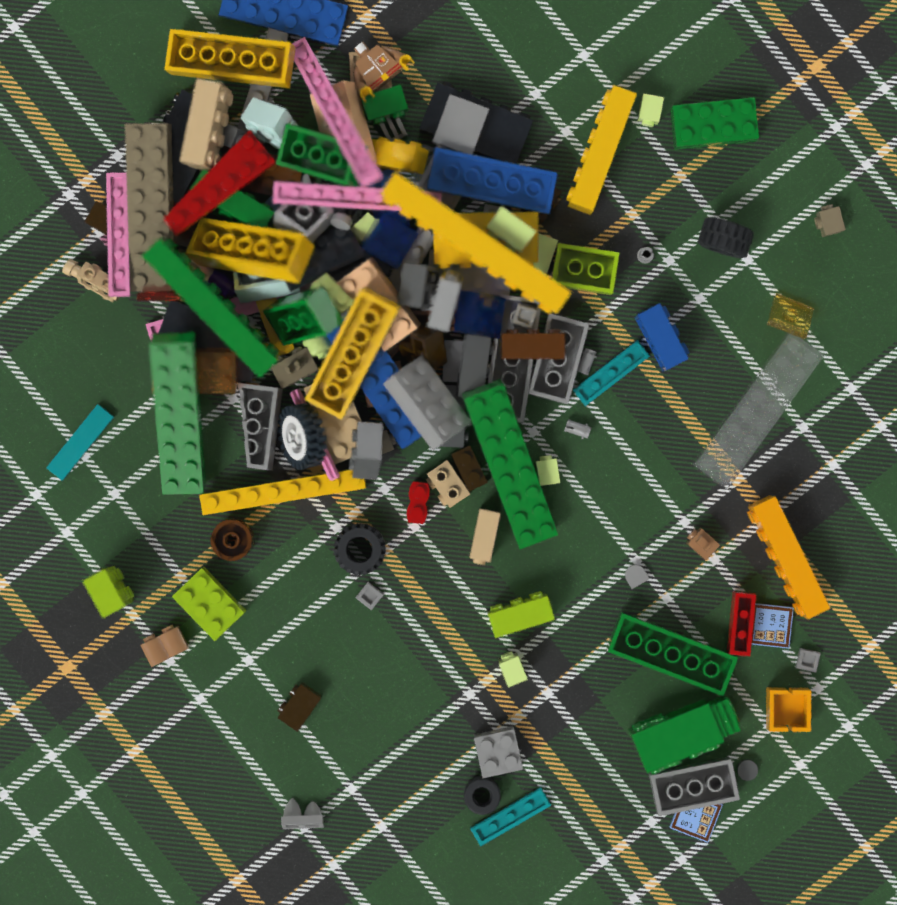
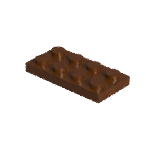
[221,145,303,197]

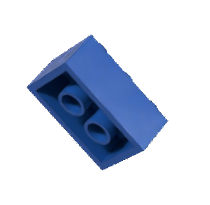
[634,304,689,372]

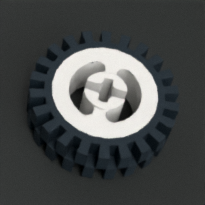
[277,403,327,470]

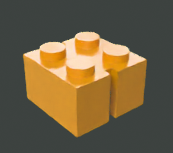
[766,688,811,732]

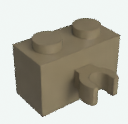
[271,346,319,389]

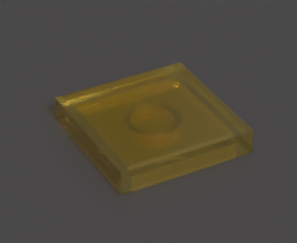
[767,293,814,339]

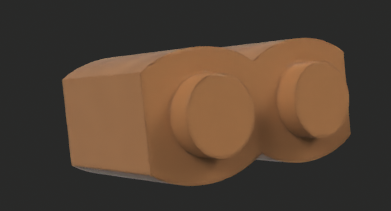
[140,625,190,667]

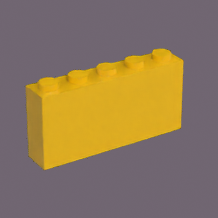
[433,212,538,268]

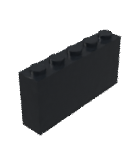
[419,82,533,164]
[163,89,200,204]
[158,298,269,384]

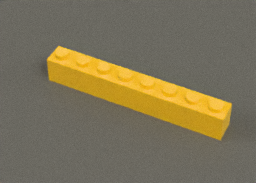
[199,470,367,515]

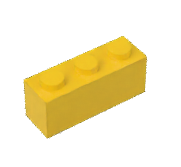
[372,137,429,175]

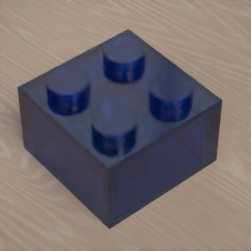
[360,210,419,269]
[454,290,506,339]

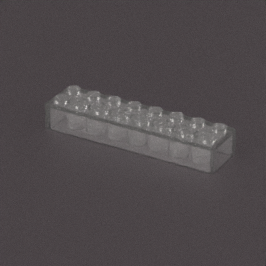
[692,331,825,489]

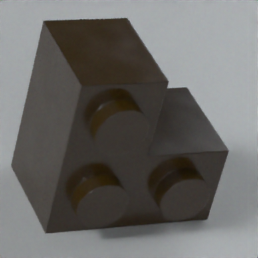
[398,322,447,371]

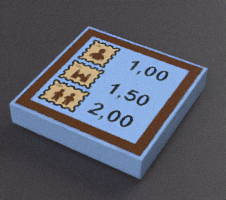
[752,603,794,649]
[669,804,723,843]

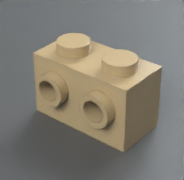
[426,460,470,508]

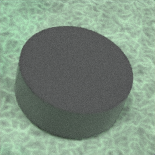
[737,759,758,781]

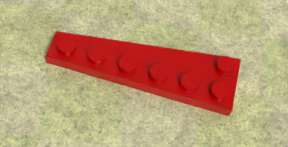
[163,130,275,237]

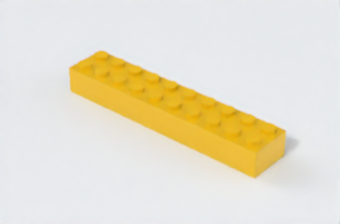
[380,173,571,314]

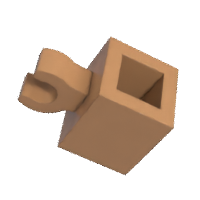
[686,528,720,560]

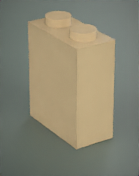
[470,508,500,565]

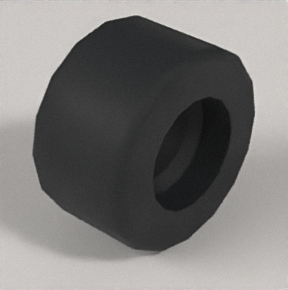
[464,776,501,815]

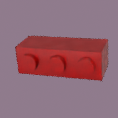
[727,591,756,656]

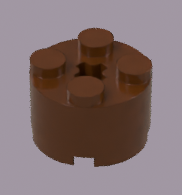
[210,519,254,561]

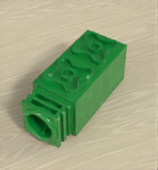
[628,696,741,774]

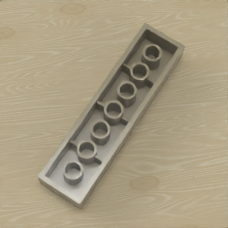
[125,124,174,292]

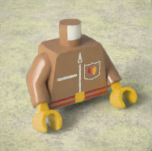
[353,42,415,102]

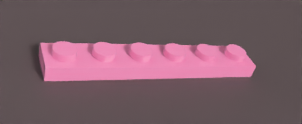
[106,173,130,297]

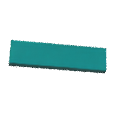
[573,340,650,406]
[46,404,114,481]
[470,787,551,847]

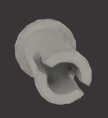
[637,247,654,264]
[577,348,597,375]
[564,419,591,439]

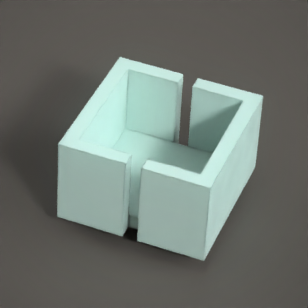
[241,98,298,149]

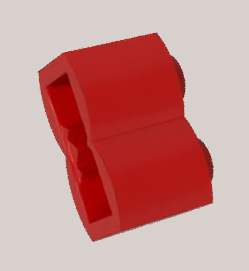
[407,481,430,524]

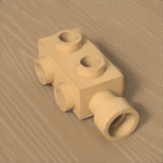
[62,258,120,302]

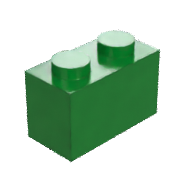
[361,85,408,125]

